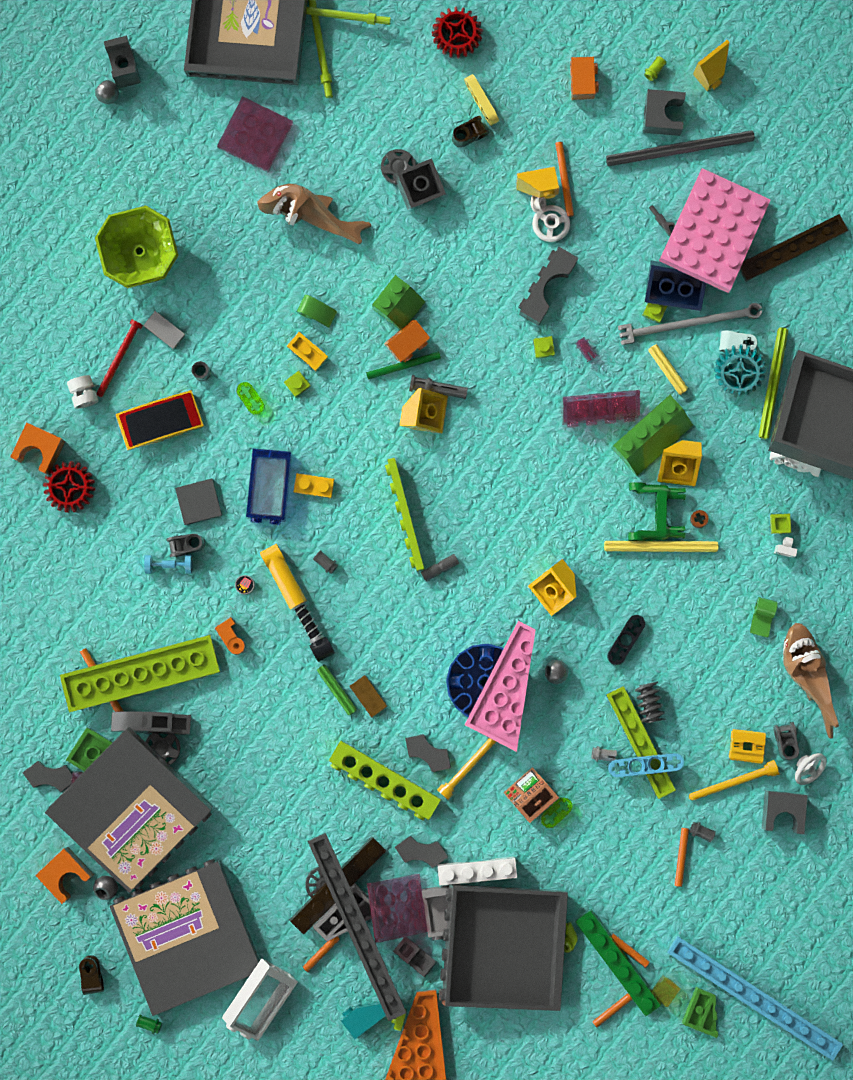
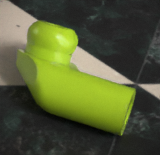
[564,922,578,953]

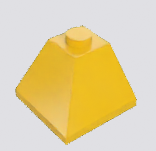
[693,40,730,91]
[516,166,559,199]
[400,388,448,433]
[657,440,702,486]
[528,559,577,616]

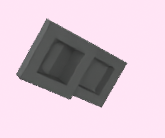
[393,936,437,977]

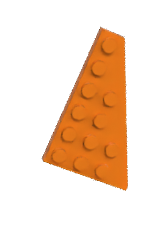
[385,989,446,1080]

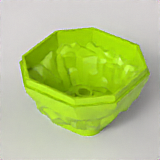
[95,205,179,288]

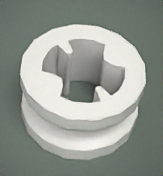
[531,196,547,212]

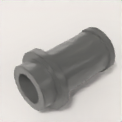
[313,550,338,574]
[689,822,716,843]

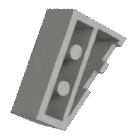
[313,883,383,941]

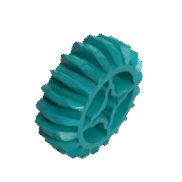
[714,344,766,396]

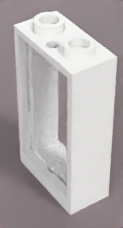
[222,959,298,1041]

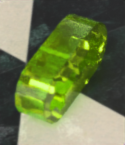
[236,382,265,416]
[540,797,573,828]

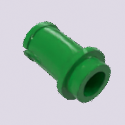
[136,1014,162,1035]

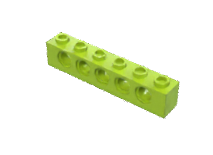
[329,740,441,821]

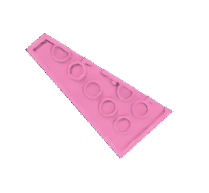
[465,621,536,752]

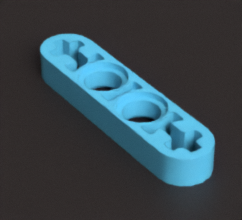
[608,753,684,777]

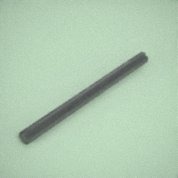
[606,130,755,166]

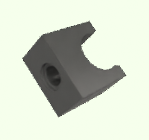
[104,35,141,89]
[643,89,686,136]
[762,790,808,834]

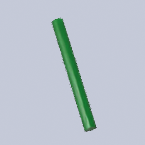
[366,351,441,380]

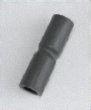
[421,554,459,582]

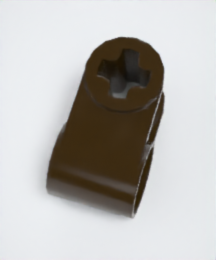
[452,116,489,147]
[79,955,104,995]

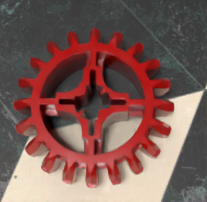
[432,7,483,59]
[43,461,96,513]

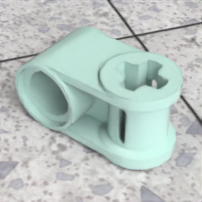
[719,331,757,352]

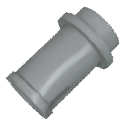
[591,746,617,762]

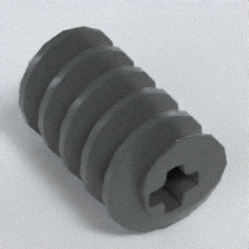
[635,681,665,723]

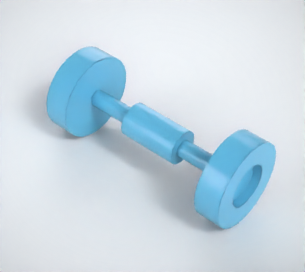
[144,554,193,574]

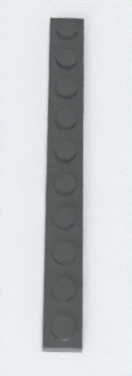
[308,832,406,1021]

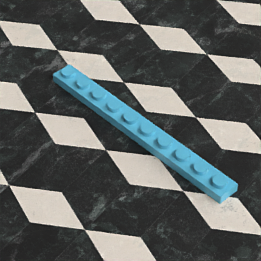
[667,936,843,1061]

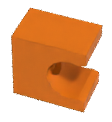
[10,422,65,475]
[35,847,94,904]

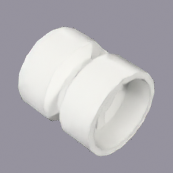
[67,375,98,409]

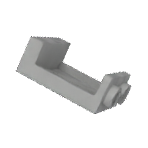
[422,884,460,940]

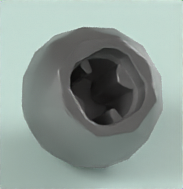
[95,80,119,104]
[545,660,568,684]
[93,876,118,900]

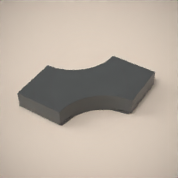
[405,734,451,772]
[22,761,76,792]
[395,836,448,868]

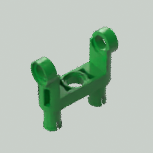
[628,482,686,541]

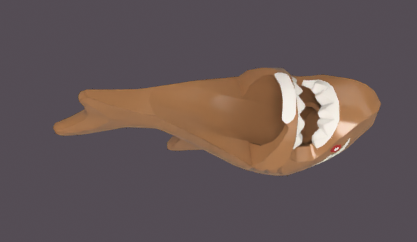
[257,184,371,244]
[783,623,839,738]

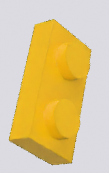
[287,332,328,371]
[293,473,334,498]

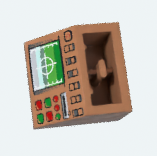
[503,767,559,823]

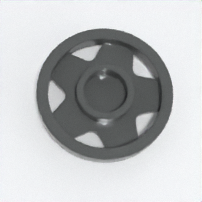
[381,149,416,185]
[145,733,181,765]

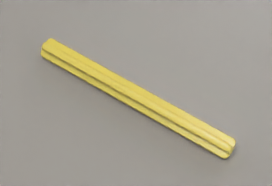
[604,541,719,552]

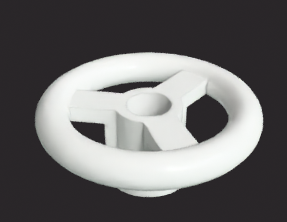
[532,205,570,242]
[795,753,827,785]

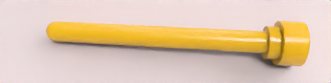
[437,738,496,800]
[689,760,779,800]

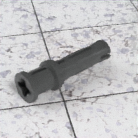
[409,375,468,399]

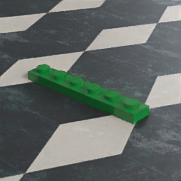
[575,909,662,1017]

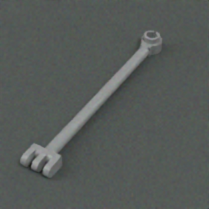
[618,303,762,345]

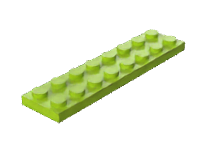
[60,635,220,713]

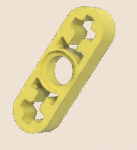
[464,74,499,126]

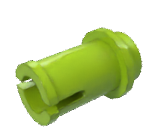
[644,56,667,81]

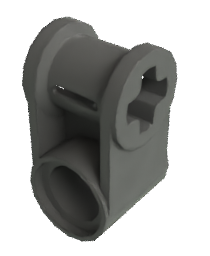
[167,534,205,558]
[773,722,799,760]

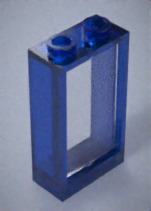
[246,448,292,525]

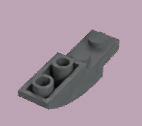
[111,712,191,735]

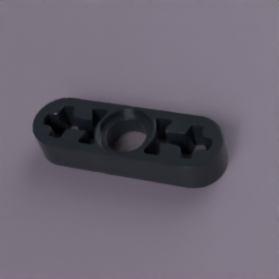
[607,615,645,665]

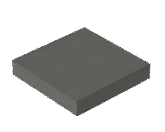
[175,478,222,525]

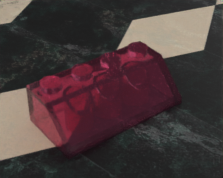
[560,390,640,428]

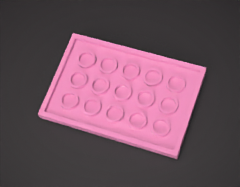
[659,168,770,293]

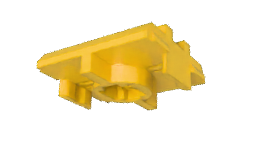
[729,729,766,764]

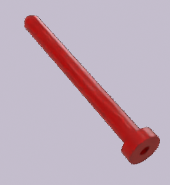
[96,319,143,397]

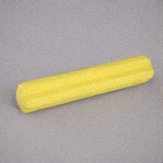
[649,344,688,395]

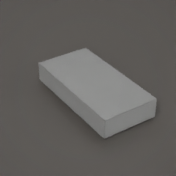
[143,311,185,350]

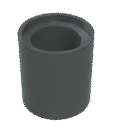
[192,361,211,381]

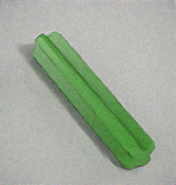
[317,665,356,715]

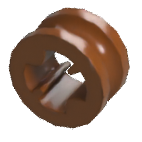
[690,510,709,528]

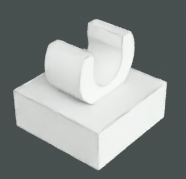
[774,537,798,558]

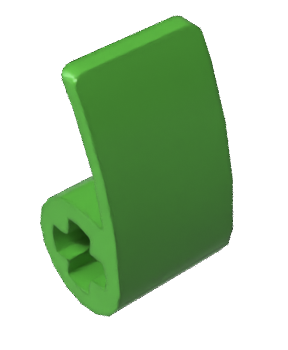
[296,294,337,328]
[750,597,778,637]

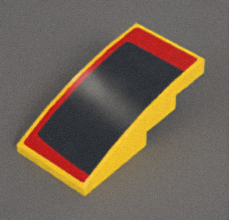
[116,390,204,451]

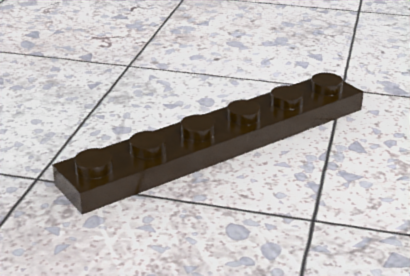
[740,214,848,282]
[289,836,386,935]

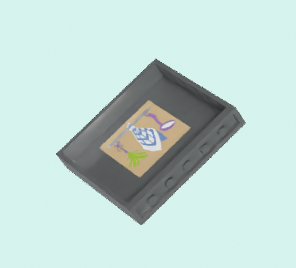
[184,0,308,85]

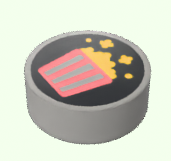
[235,575,255,595]

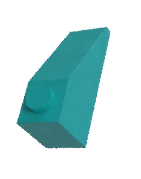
[341,1000,402,1040]

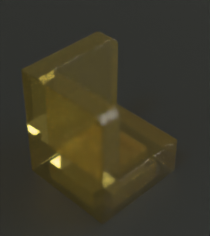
[652,975,681,1007]

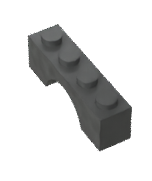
[518,247,578,326]

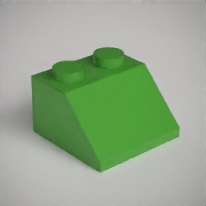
[372,275,425,330]

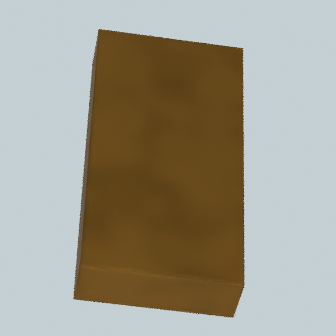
[349,675,387,718]

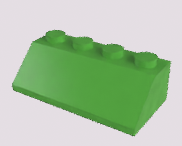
[612,395,693,476]

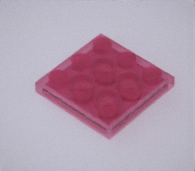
[217,96,293,172]
[367,874,428,943]

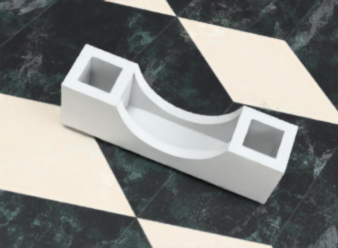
[438,857,517,886]

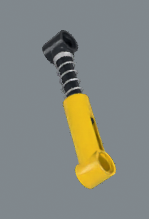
[260,543,335,662]

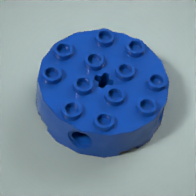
[446,644,504,717]

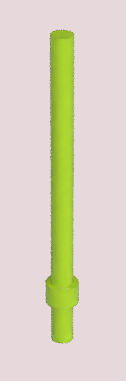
[308,0,333,98]
[306,7,391,25]

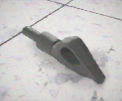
[649,205,675,237]

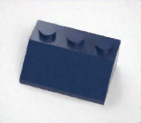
[644,261,706,311]

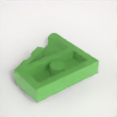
[682,987,718,1038]

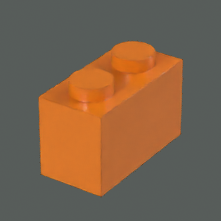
[570,57,599,100]
[384,320,430,362]

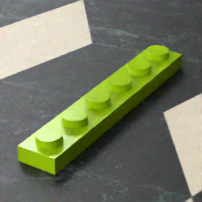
[385,457,424,572]
[606,686,676,799]

